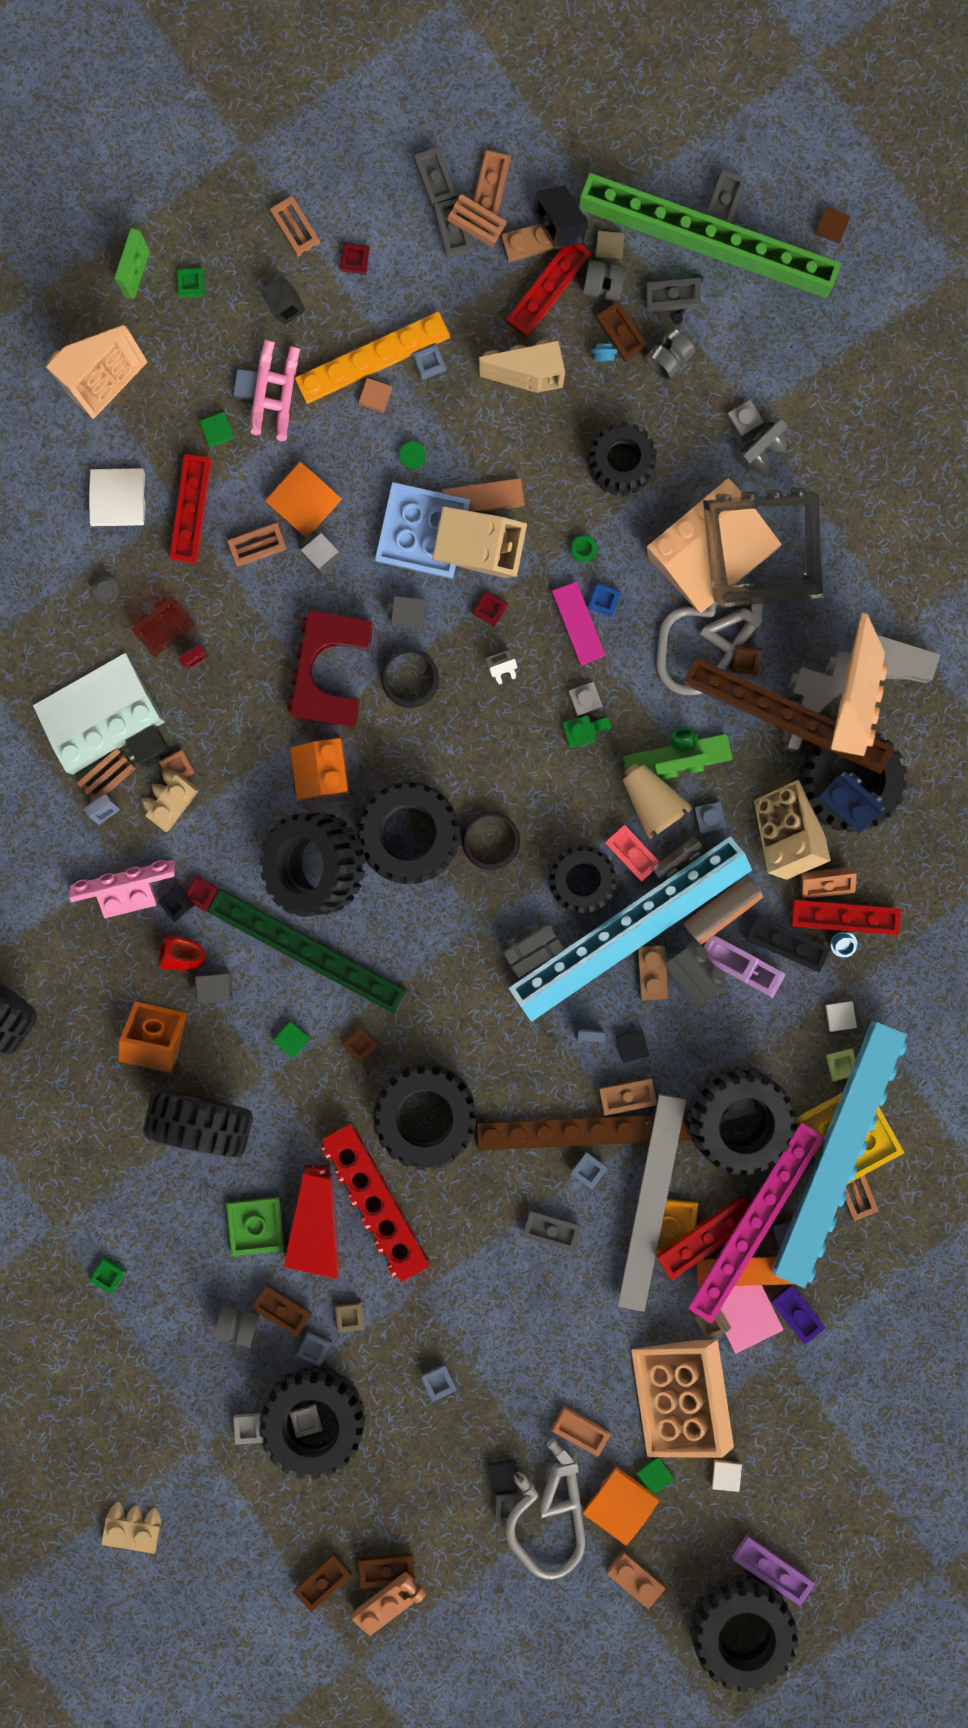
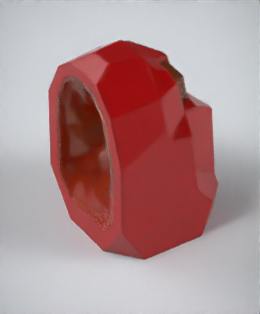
[157,937,205,971]

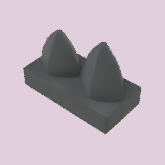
[733,418,788,475]

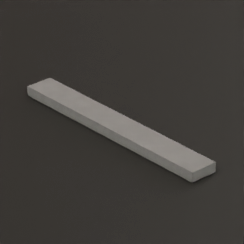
[618,1094,686,1312]

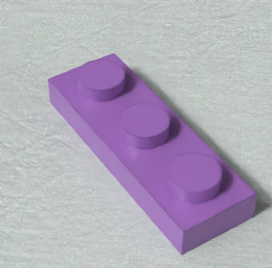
[732,1534,815,1606]

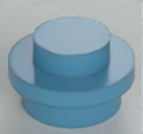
[591,344,617,361]
[830,931,857,957]

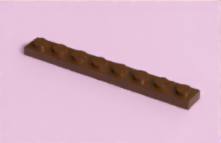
[684,658,894,774]
[477,1113,693,1151]

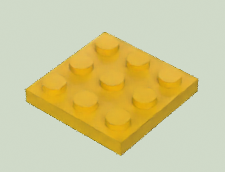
[795,1092,904,1184]

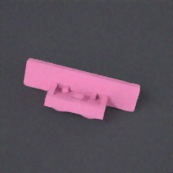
[69,860,175,918]

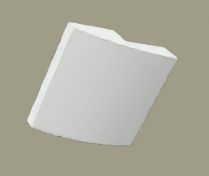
[89,468,145,526]

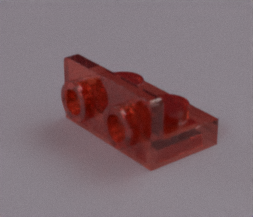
[131,596,196,658]

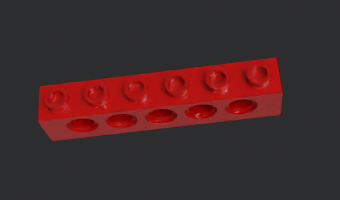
[321,1122,430,1283]

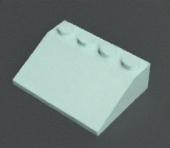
[33,653,165,774]

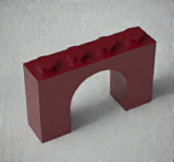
[287,610,374,729]

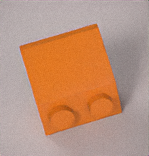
[290,738,350,801]
[119,1001,187,1073]

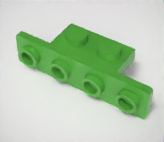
[623,734,732,780]

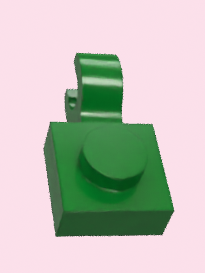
[563,716,612,749]

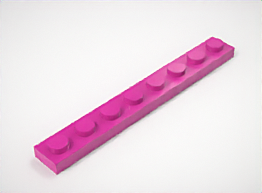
[687,1122,824,1324]

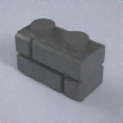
[502,922,564,979]
[665,940,728,1006]

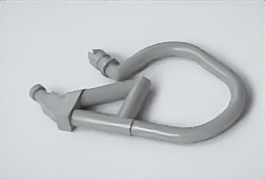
[656,588,763,695]
[505,1438,586,1580]

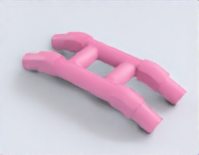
[250,339,300,441]

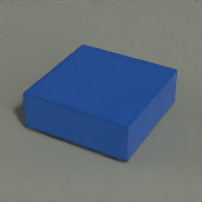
[587,583,621,617]

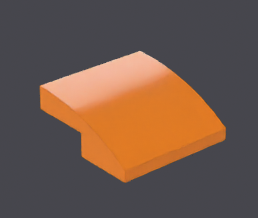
[265,462,342,539]
[582,1467,660,1545]

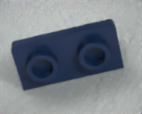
[818,771,885,834]

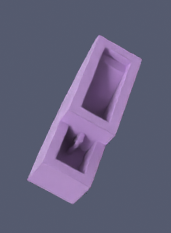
[704,935,785,998]

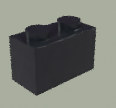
[532,185,588,249]

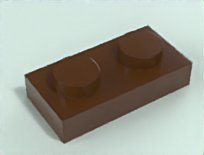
[596,301,648,362]
[251,1284,312,1337]
[293,1552,352,1613]
[358,1553,415,1589]

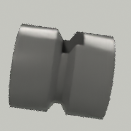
[583,260,626,302]
[645,328,695,380]
[214,1304,260,1349]

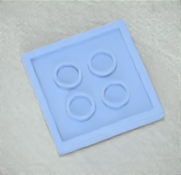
[375,482,470,579]

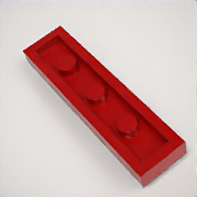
[506,244,592,338]
[169,454,212,564]
[791,900,901,935]
[655,1195,749,1280]

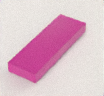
[552,582,606,666]

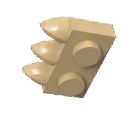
[141,770,199,832]
[101,1502,161,1554]

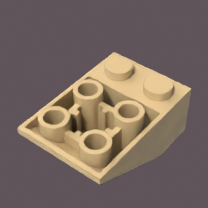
[479,339,565,393]
[432,506,527,578]
[754,780,830,880]

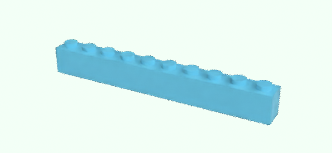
[509,836,752,1022]
[771,1021,908,1288]

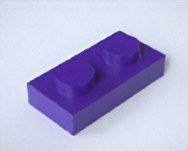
[770,1284,826,1345]

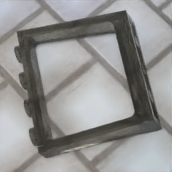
[703,488,823,607]

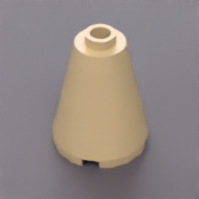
[623,763,693,840]

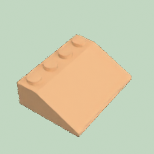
[46,325,147,419]
[647,478,781,614]
[831,613,888,756]
[631,1339,734,1458]

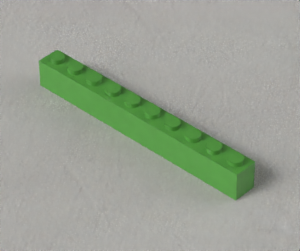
[579,173,841,299]

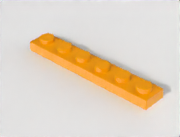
[295,311,450,404]

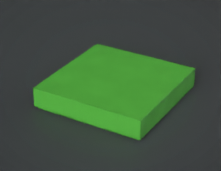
[114,228,150,299]
[226,1196,286,1256]

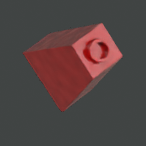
[284,1166,340,1279]

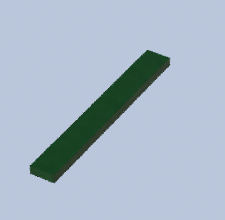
[207,888,407,1014]

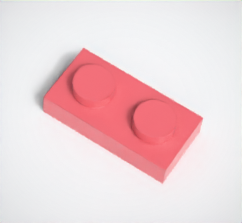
[605,825,659,882]

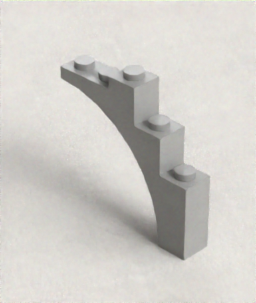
[782,636,940,752]

